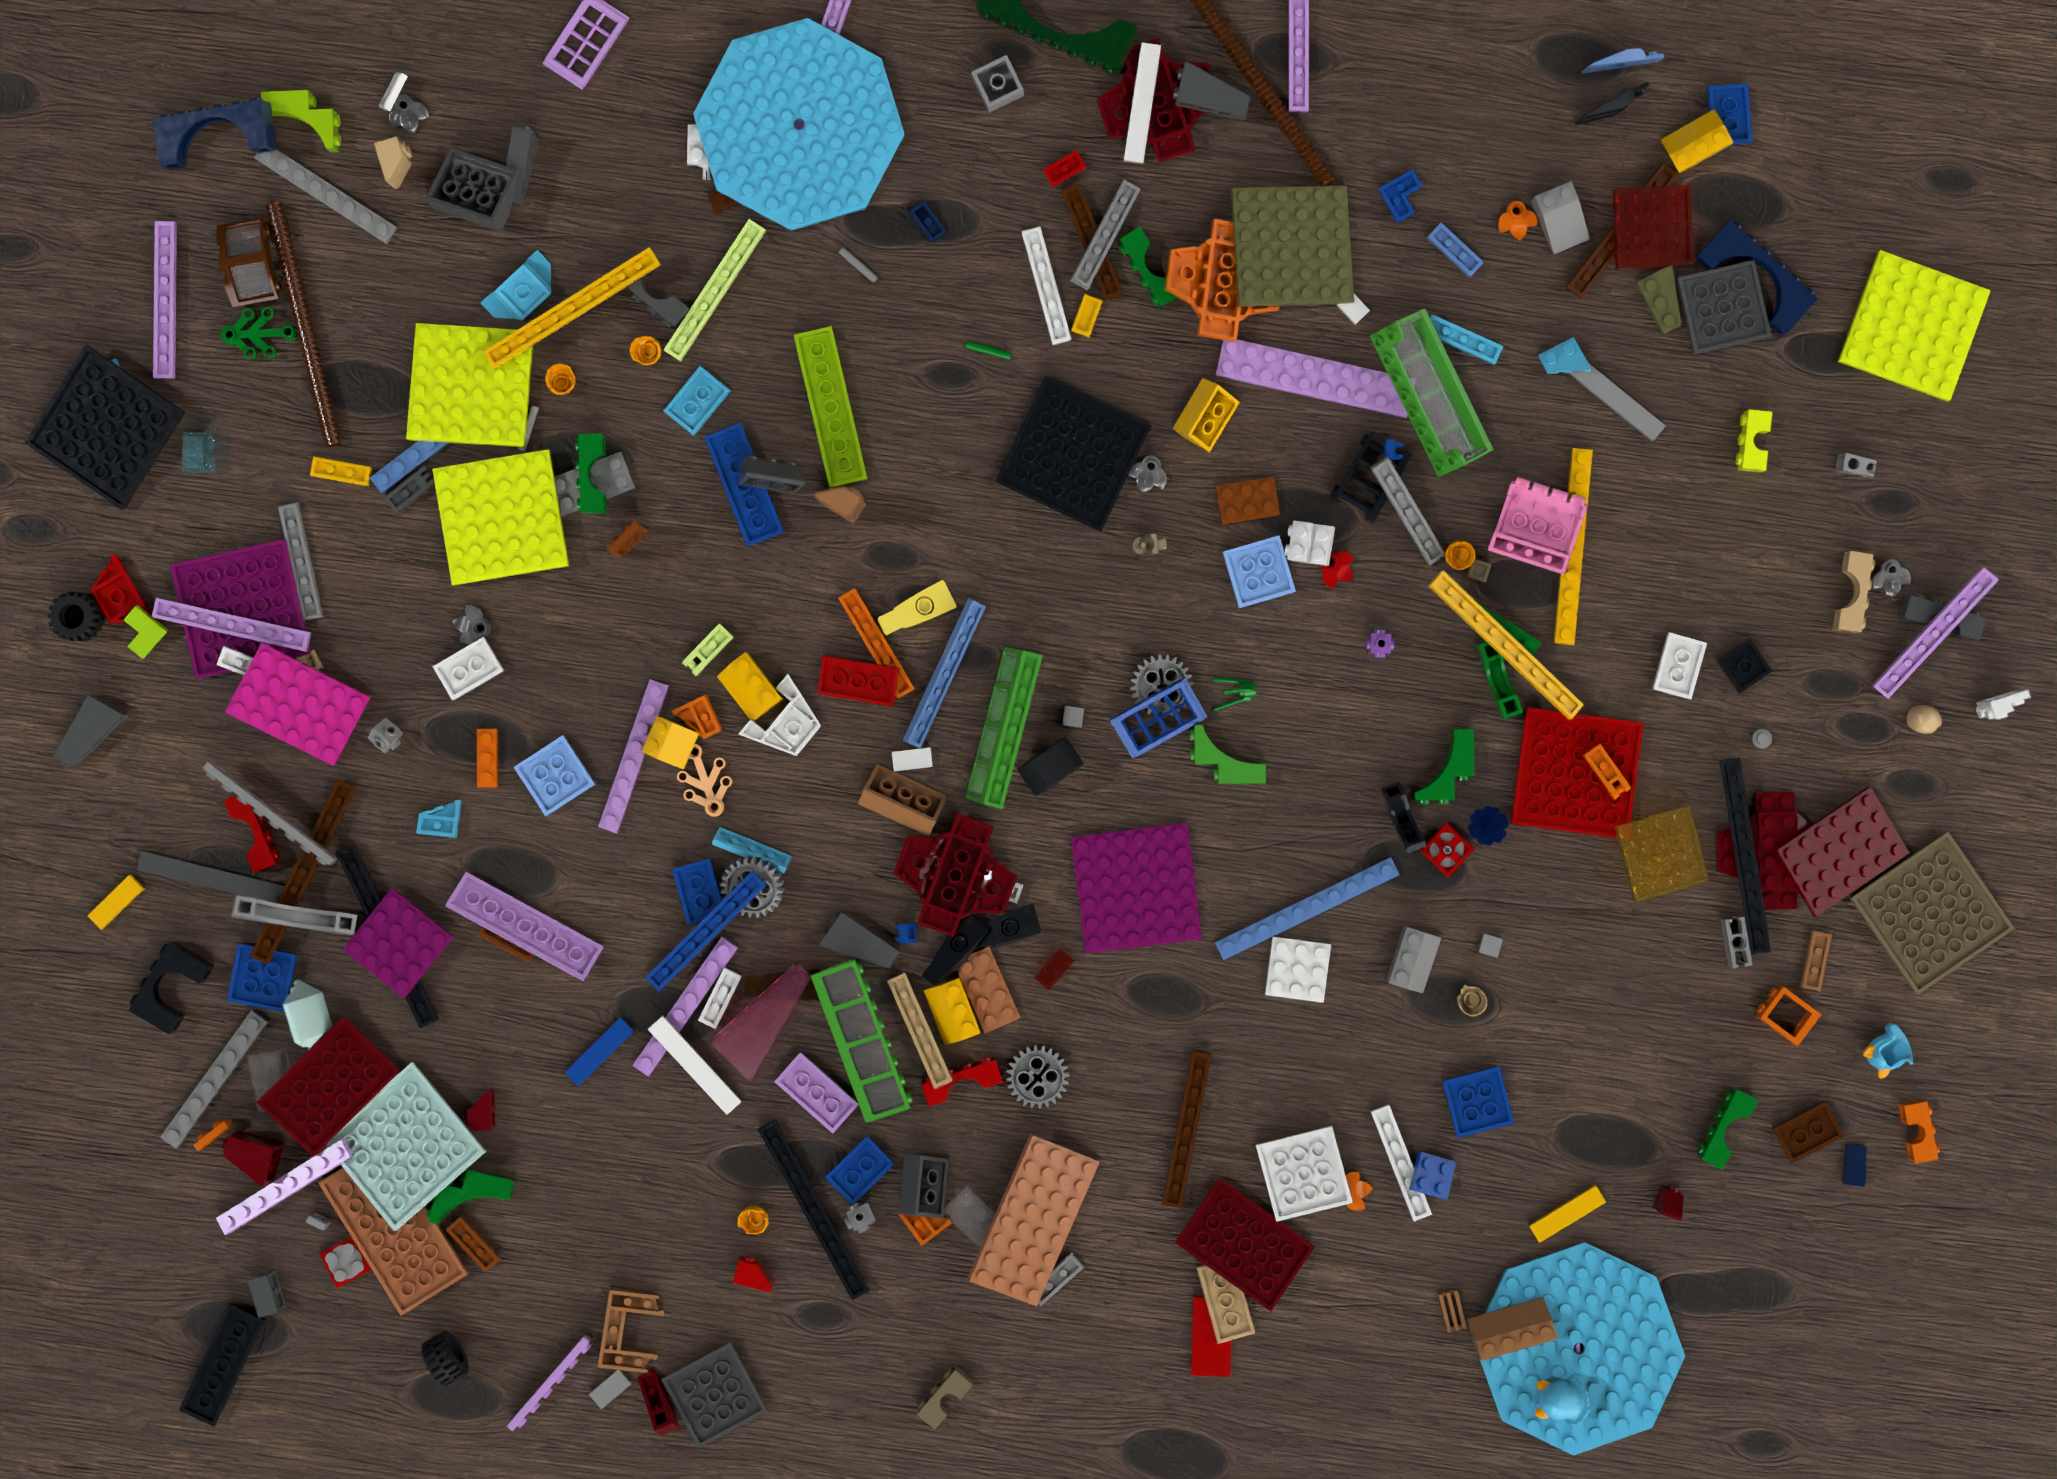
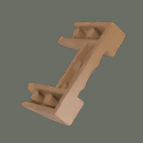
[598,1287,664,1373]

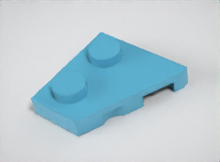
[1538,337,1591,374]
[416,800,462,838]

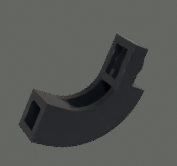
[1381,782,1426,853]

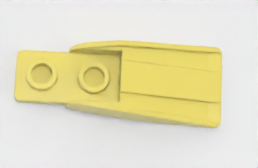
[877,580,957,635]

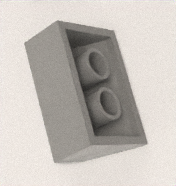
[1385,925,1441,993]

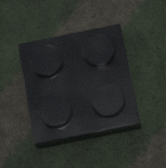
[1716,639,1772,693]

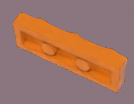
[477,729,498,788]

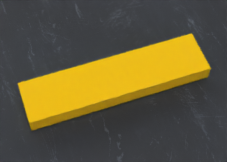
[1528,1185,1606,1243]

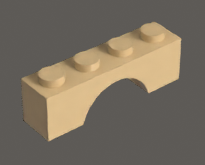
[1832,551,1875,633]

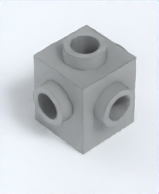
[368,718,403,753]
[844,1203,876,1233]

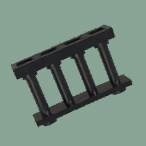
[1330,431,1413,524]

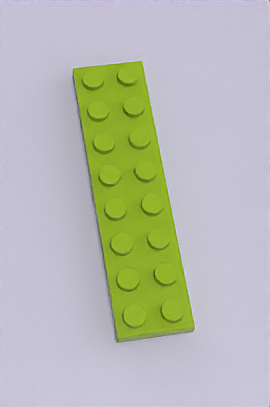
[794,326,868,488]

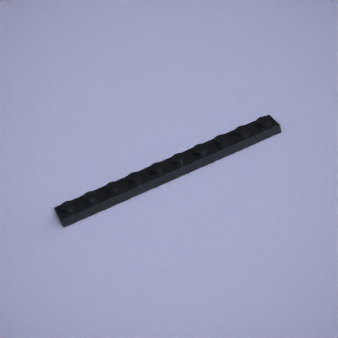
[1719,757,1772,954]
[335,843,439,1029]
[758,1119,870,1300]

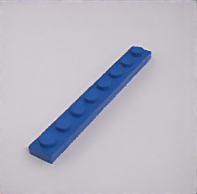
[645,870,768,992]

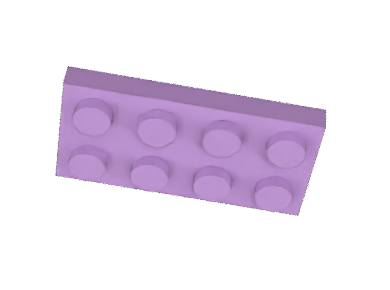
[774,1052,859,1133]

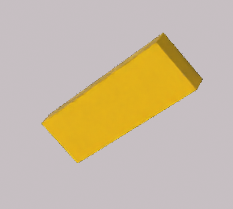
[310,456,372,487]
[87,875,145,930]

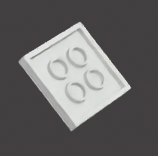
[1265,936,1331,1003]

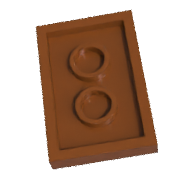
[1215,476,1280,525]
[607,521,649,558]

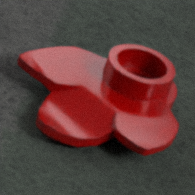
[1319,551,1354,589]

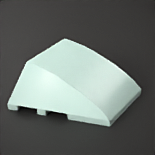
[283,979,333,1050]

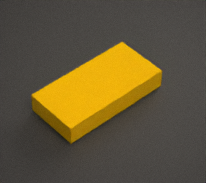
[1071,294,1103,338]

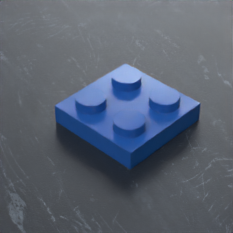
[1409,1151,1456,1200]

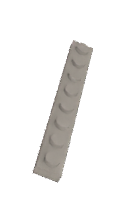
[254,150,397,244]
[203,762,338,865]
[160,1010,269,1149]

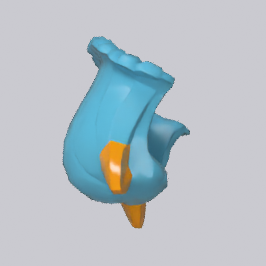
[1862,1023,1913,1079]
[1535,1377,1590,1425]

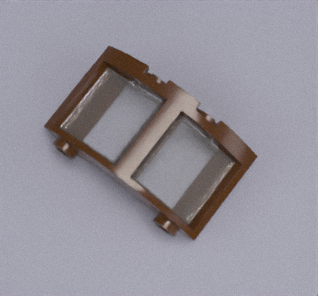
[216,217,282,307]

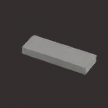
[1038,1252,1084,1306]

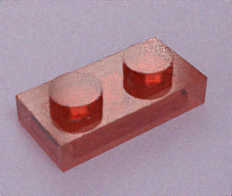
[1034,948,1074,990]

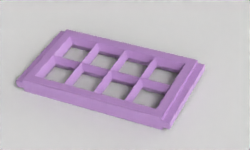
[542,0,629,90]

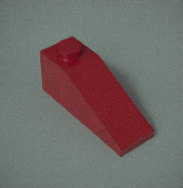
[637,1369,680,1436]

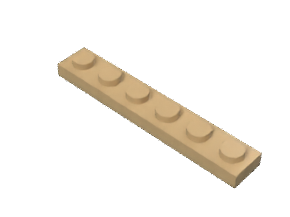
[887,973,953,1089]

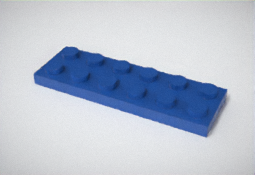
[704,423,784,547]

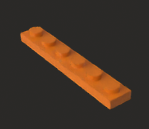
[838,588,915,699]

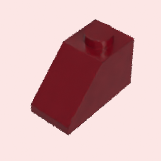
[465,1088,496,1131]
[1653,1185,1684,1221]

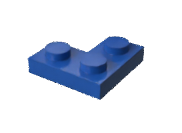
[1378,170,1423,224]

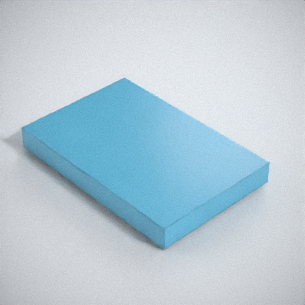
[663,366,731,436]

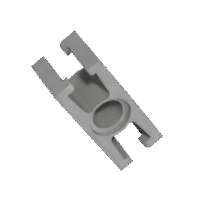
[1720,915,1752,968]

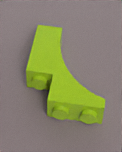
[261,90,341,153]

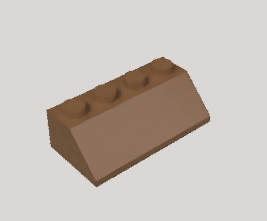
[814,487,866,524]
[858,764,948,836]
[1467,1297,1558,1361]

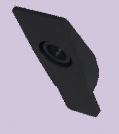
[1575,82,1650,125]
[975,904,1041,949]
[922,915,988,986]

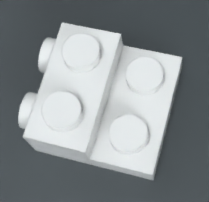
[1285,521,1335,566]
[1976,690,2031,720]

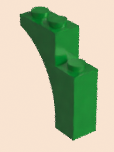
[1412,729,1474,804]
[427,1170,516,1225]

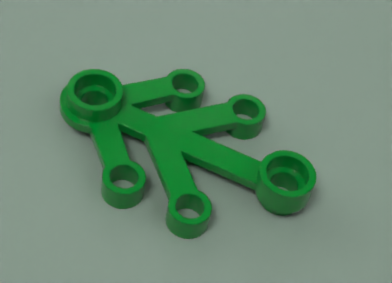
[220,307,299,360]

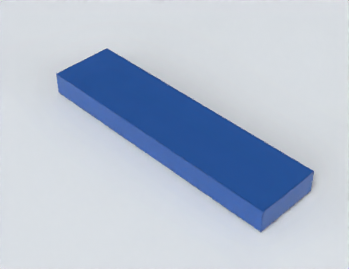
[565,1017,635,1086]

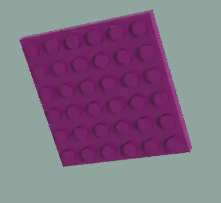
[170,539,311,679]
[1071,823,1202,954]

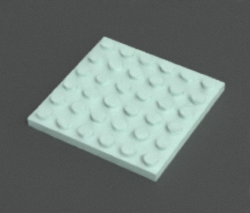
[325,1062,486,1231]

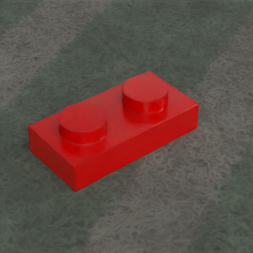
[1043,150,1087,188]

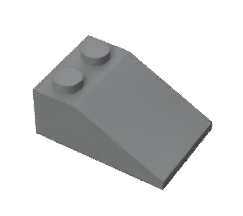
[1531,181,1590,255]

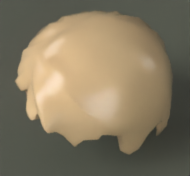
[1907,705,1942,734]
[1457,985,1487,1016]

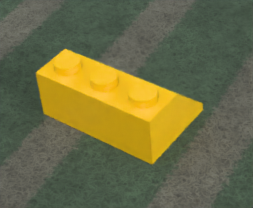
[1661,109,1733,174]
[1172,378,1240,452]
[717,652,783,722]
[923,976,981,1045]

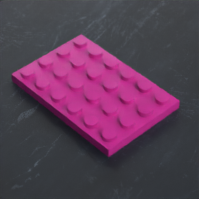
[225,642,371,766]

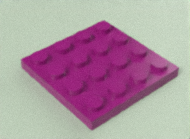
[342,888,454,999]

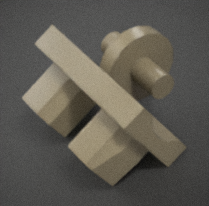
[1131,534,1167,557]

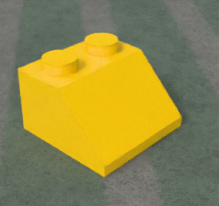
[641,716,699,769]

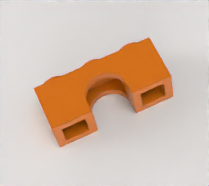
[1898,1099,1940,1164]

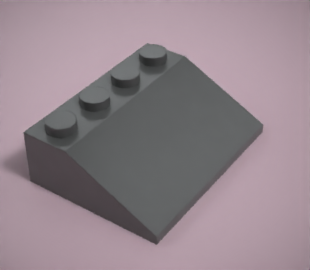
[425,148,519,232]

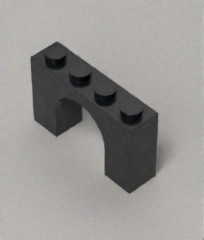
[128,941,215,1034]

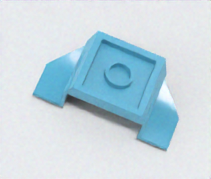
[481,250,551,320]

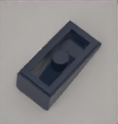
[907,199,947,243]
[1842,1144,1866,1187]

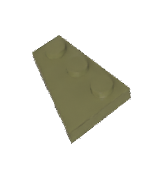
[1636,264,1681,335]

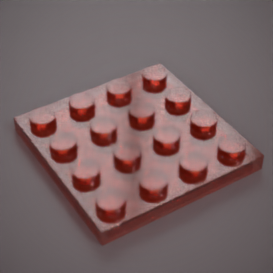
[1613,185,1693,269]

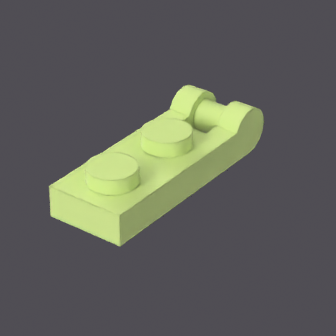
[682,623,734,676]

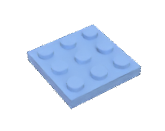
[1222,535,1296,608]
[514,735,596,816]

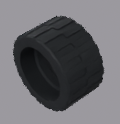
[1018,737,1084,796]

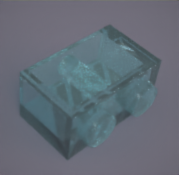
[182,432,215,474]

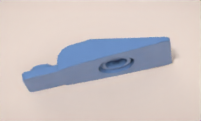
[1582,48,1664,74]

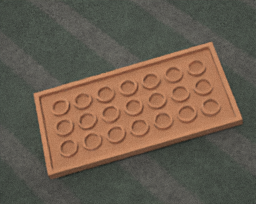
[967,1133,1100,1306]
[319,1168,469,1316]

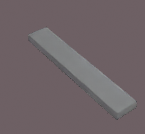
[1070,179,1141,290]
[1568,363,1666,441]
[1370,457,1445,565]
[278,502,324,621]

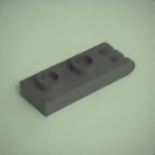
[384,465,435,514]

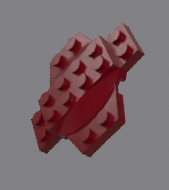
[1096,38,1213,164]
[1715,792,1813,910]
[893,813,1018,937]

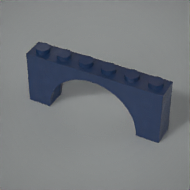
[153,98,277,169]
[1694,220,1818,337]

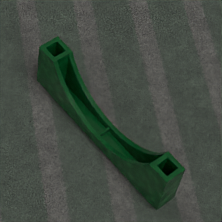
[976,0,1139,75]

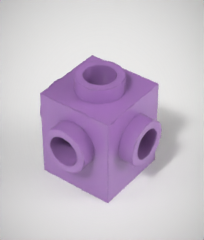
[1365,630,1394,658]

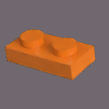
[193,1118,234,1151]

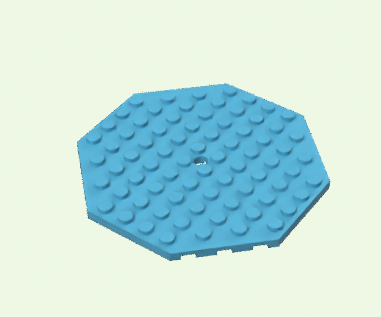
[693,18,905,231]
[1473,1241,1685,1456]

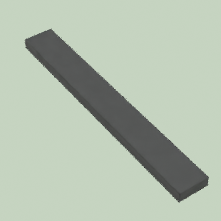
[137,851,285,903]

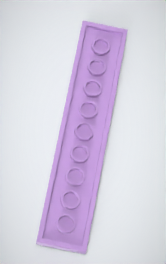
[1215,339,1415,418]

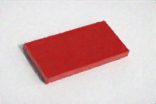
[817,655,900,707]
[1191,1296,1231,1377]

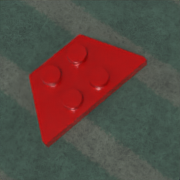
[90,554,152,624]

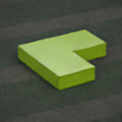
[124,605,168,659]

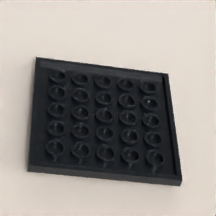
[25,345,185,510]
[995,375,1151,532]

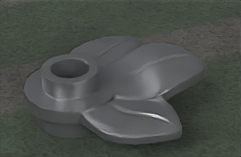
[389,95,429,134]
[1128,455,1167,493]
[1872,559,1911,598]
[452,605,491,644]

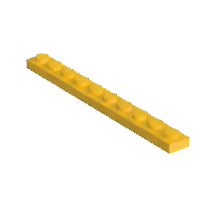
[483,247,661,369]
[1553,448,1593,645]
[1428,571,1584,720]

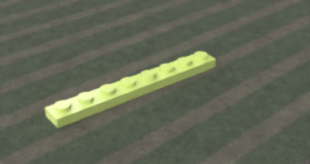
[664,219,766,362]

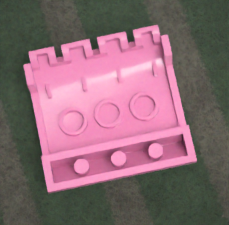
[1488,477,1588,575]

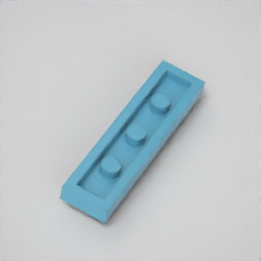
[1430,314,1503,365]
[712,827,792,873]

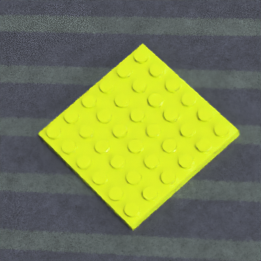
[1838,250,1991,402]
[406,323,533,448]
[432,449,569,586]

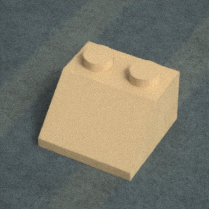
[374,136,413,189]

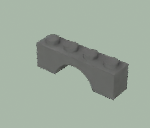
[622,258,690,329]
[1898,593,1986,641]

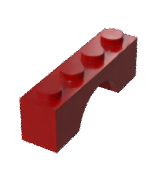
[224,791,281,873]
[921,1056,1003,1107]

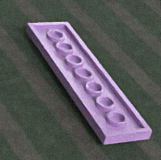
[445,872,604,982]

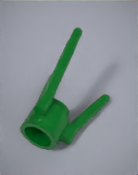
[1212,677,1256,712]

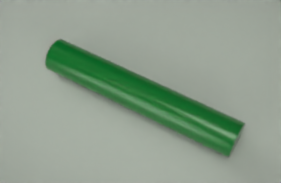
[965,340,1012,360]

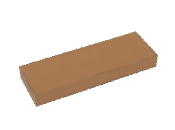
[1799,930,1832,992]

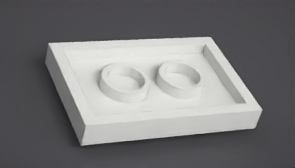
[1652,632,1707,700]
[433,637,504,701]

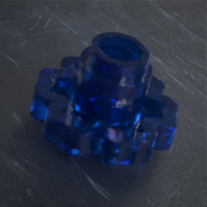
[1467,806,1509,846]

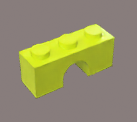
[1735,409,1772,472]

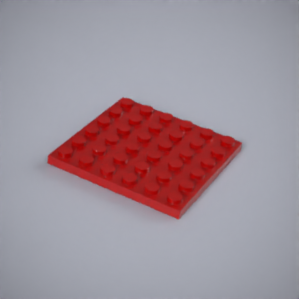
[1510,707,1644,839]

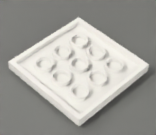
[1256,1125,1353,1222]

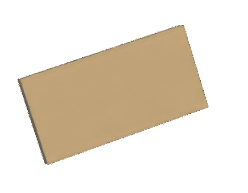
[1196,1264,1255,1344]

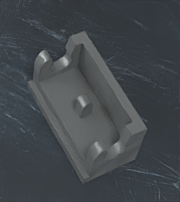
[247,1270,287,1318]

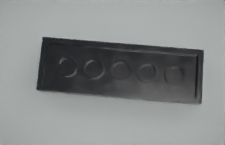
[179,1302,266,1427]

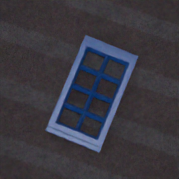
[1109,677,1208,759]

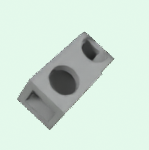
[1835,453,1877,478]

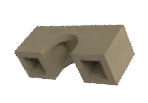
[917,1366,974,1430]

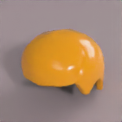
[629,335,662,365]
[545,363,576,395]
[1445,540,1475,570]
[737,1205,769,1234]

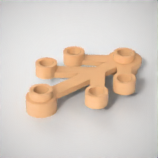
[677,744,733,817]

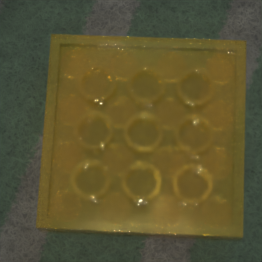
[1614,805,1709,902]

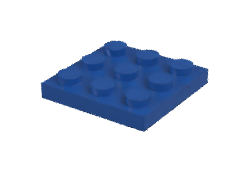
[227,943,298,1012]
[1442,1066,1514,1138]

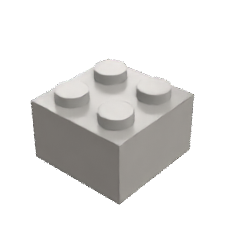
[971,55,1024,113]

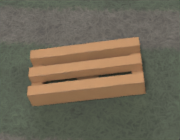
[1438,1289,1467,1333]

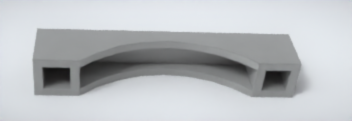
[231,896,357,936]

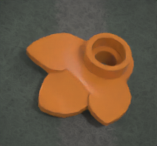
[1498,201,1537,240]
[1346,1171,1373,1211]

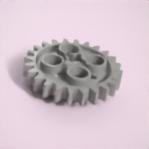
[1130,654,1194,718]
[720,856,784,918]
[1006,1044,1069,1109]

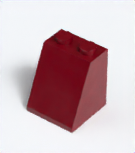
[222,1131,285,1187]

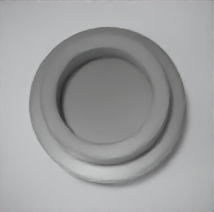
[1752,729,1772,748]

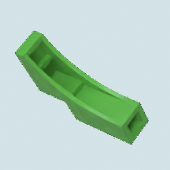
[1190,725,1266,784]

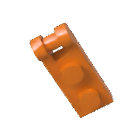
[1583,744,1631,800]

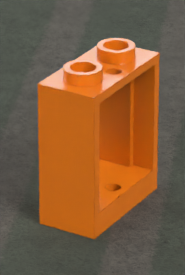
[1755,985,1821,1046]

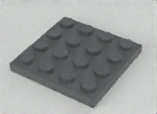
[1676,260,1772,355]
[661,1341,768,1448]

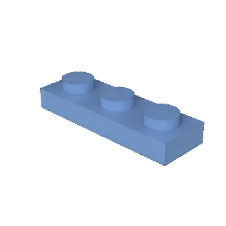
[1427,223,1484,278]

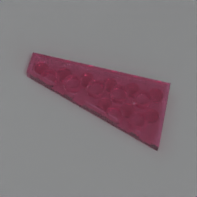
[710,962,811,1082]

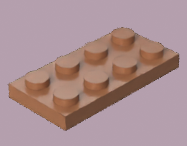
[957,947,1021,1034]

